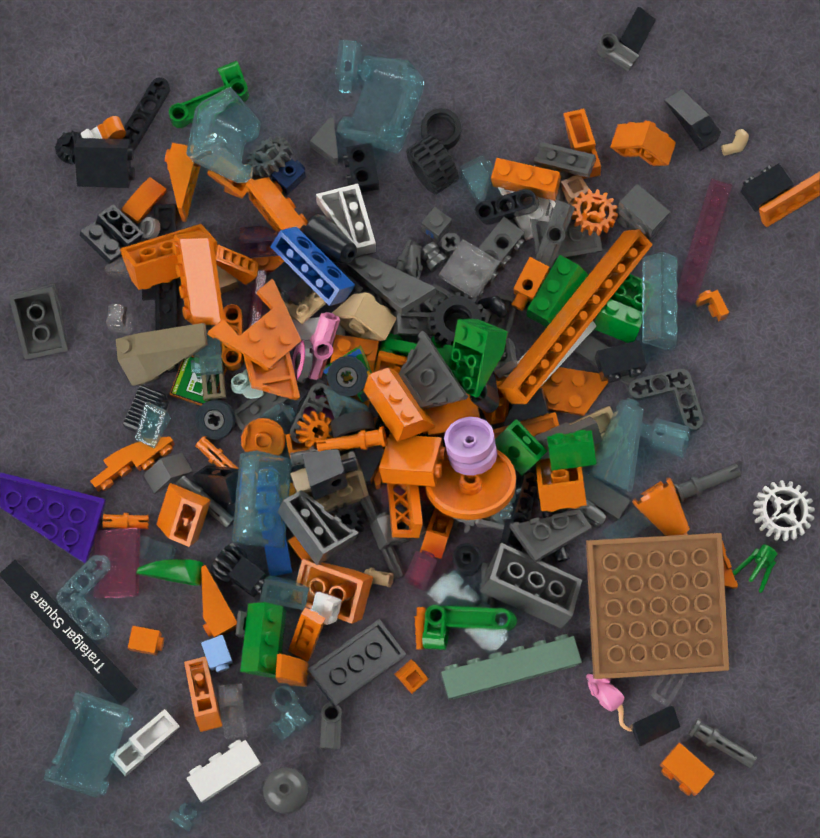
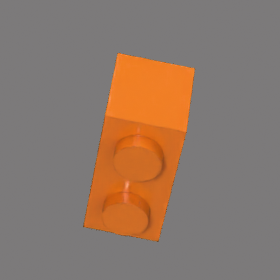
[660,742,715,796]

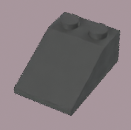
[9,283,68,360]

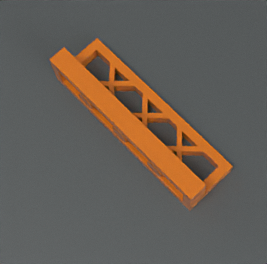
[387,483,423,538]

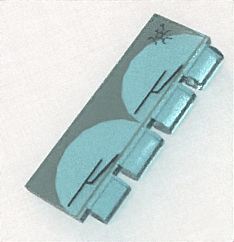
[427,570,509,655]

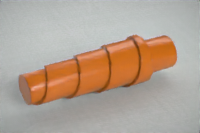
[414,607,426,650]

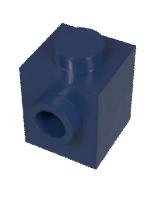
[271,158,306,195]

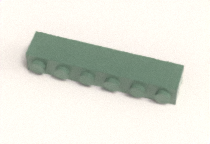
[441,634,582,701]

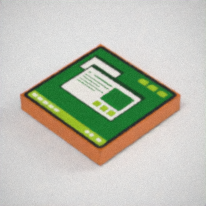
[170,356,227,406]

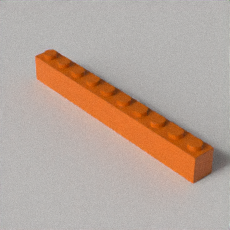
[498,229,652,404]

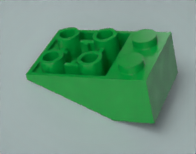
[594,274,658,343]
[449,319,508,397]

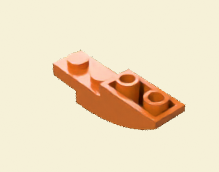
[90,437,175,492]

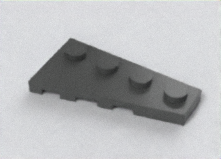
[347,254,436,315]

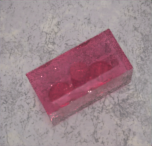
[405,550,437,592]

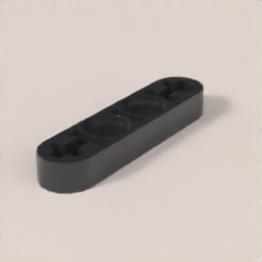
[122,77,170,150]
[500,472,538,552]

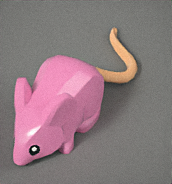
[586,674,632,731]

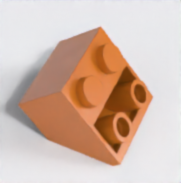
[156,483,211,547]

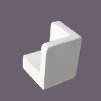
[309,592,342,625]

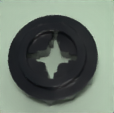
[55,130,82,164]

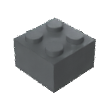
[617,184,670,241]

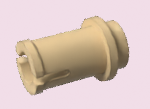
[364,567,394,587]

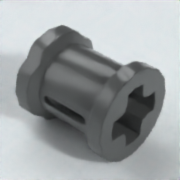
[441,233,460,257]

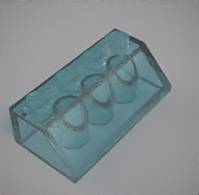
[642,252,678,351]
[232,450,292,548]

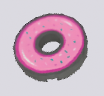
[292,339,313,384]

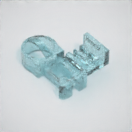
[268,685,313,741]

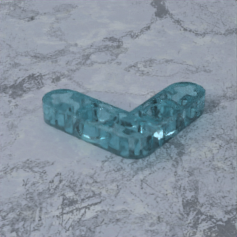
[56,555,111,640]

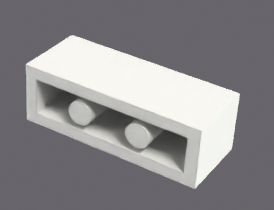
[186,739,261,803]

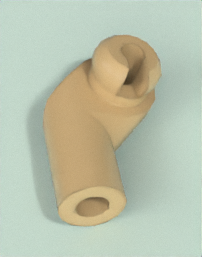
[721,129,749,156]

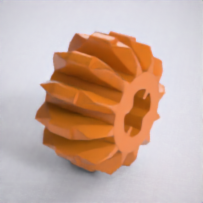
[296,411,333,448]

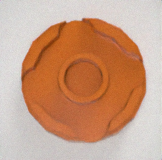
[241,418,286,462]

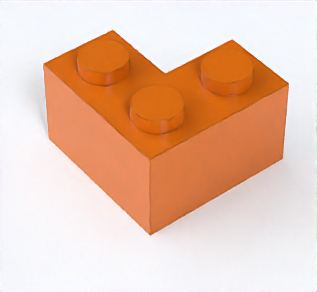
[610,121,676,166]

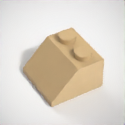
[332,292,397,341]

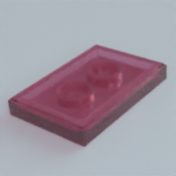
[94,528,140,599]

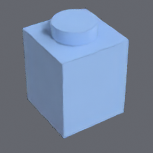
[201,635,233,673]

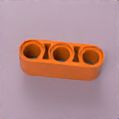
[222,304,243,371]

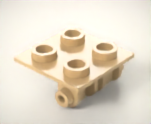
[284,291,326,324]

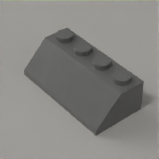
[480,543,582,628]

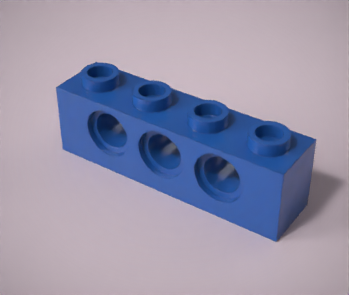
[271,226,355,306]

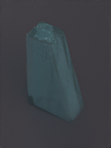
[587,398,644,492]

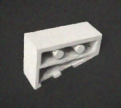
[316,184,376,257]

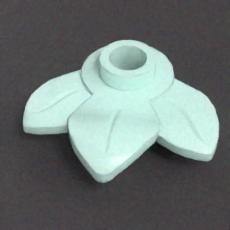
[231,369,264,399]

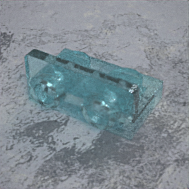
[191,330,223,379]

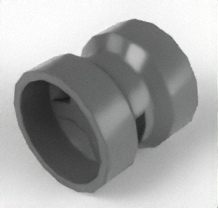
[421,241,448,272]

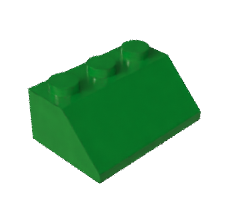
[526,255,588,327]
[240,602,286,679]

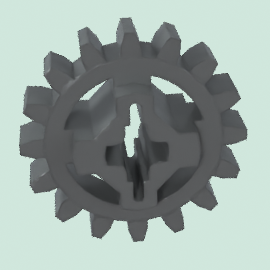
[247,136,293,177]

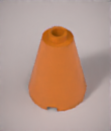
[632,478,690,536]

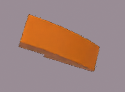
[563,109,601,179]
[276,654,308,687]

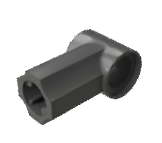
[597,33,639,71]
[320,703,342,750]

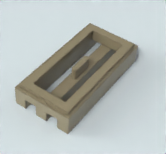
[200,355,226,401]

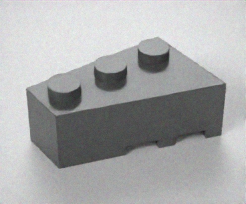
[278,490,359,565]

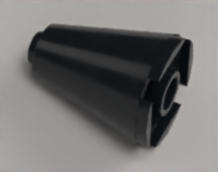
[300,214,357,264]

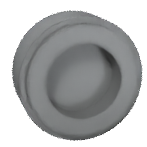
[139,217,160,240]

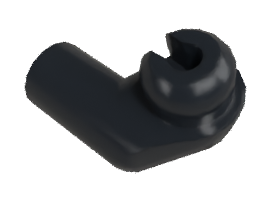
[478,296,508,318]

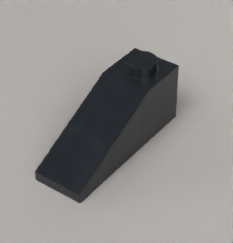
[664,89,721,151]

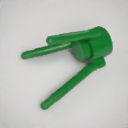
[732,544,778,593]

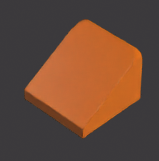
[394,659,429,694]

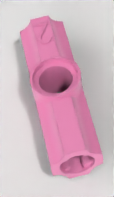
[308,312,340,380]

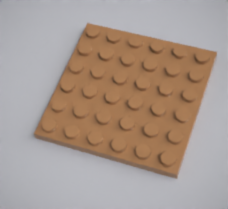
[586,533,729,679]

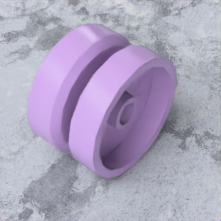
[444,417,497,476]

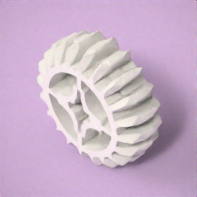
[753,481,815,541]

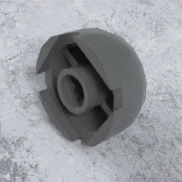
[263,767,309,814]

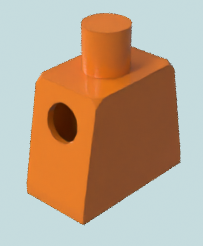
[511,257,549,311]

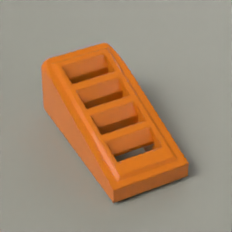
[214,245,259,285]

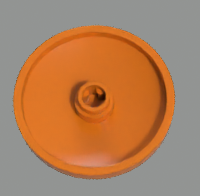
[425,450,516,520]

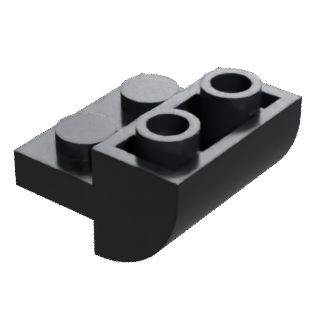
[79,204,143,265]

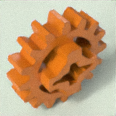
[571,189,618,236]

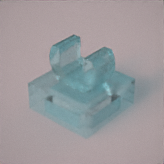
[168,803,197,832]

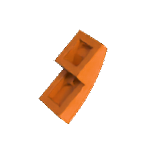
[121,177,167,224]

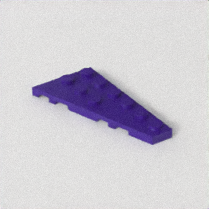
[0,472,106,565]

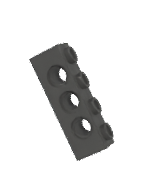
[450,217,525,300]

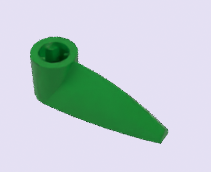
[136,559,204,586]

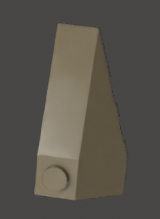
[116,323,208,386]

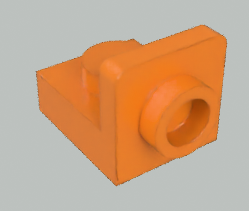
[695,290,729,322]

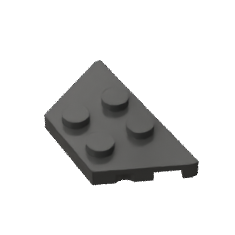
[399,331,468,410]

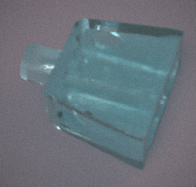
[335,39,363,93]
[637,419,690,458]

